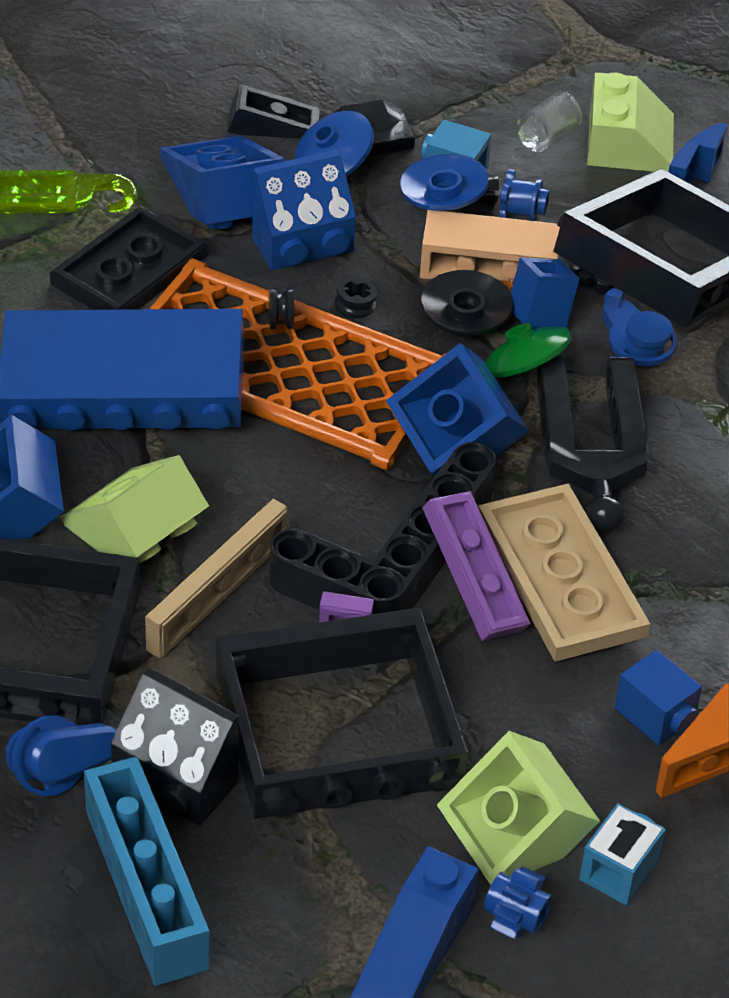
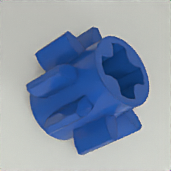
[483,866,553,940]

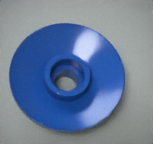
[295,111,374,176]
[400,154,489,211]

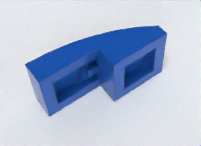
[668,123,728,184]

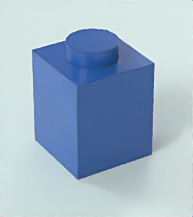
[511,257,579,329]
[614,649,702,746]

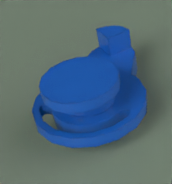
[602,288,677,366]
[5,715,117,797]

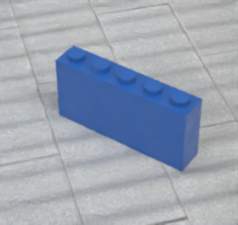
[0,309,245,430]

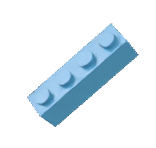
[84,756,209,986]

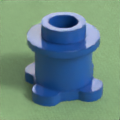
[499,169,550,221]

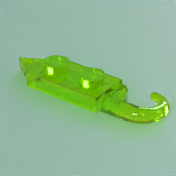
[0,170,138,213]

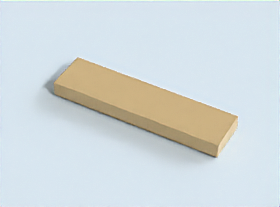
[145,499,287,659]

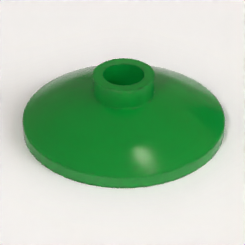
[485,323,572,378]

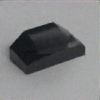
[334,99,415,157]

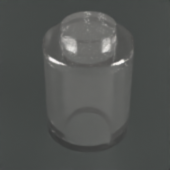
[517,91,582,152]

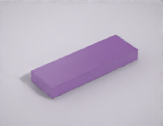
[422,491,531,641]

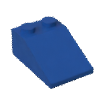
[159,135,285,229]

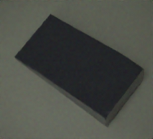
[227,84,319,139]

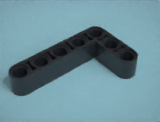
[269,442,496,614]

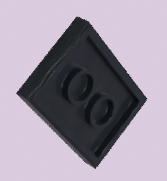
[50,206,208,310]

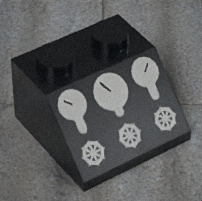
[111,667,239,826]

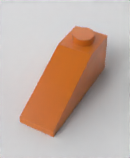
[655,683,729,798]

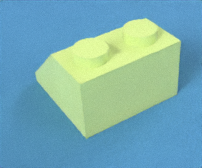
[587,72,674,172]
[60,455,209,563]
[437,731,600,885]

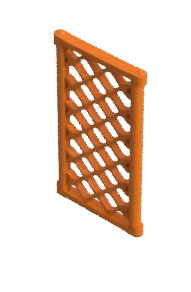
[150,258,446,471]

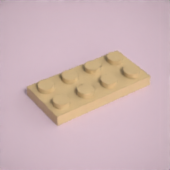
[478,483,650,662]

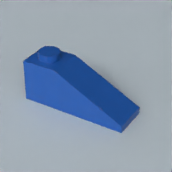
[350,846,479,998]

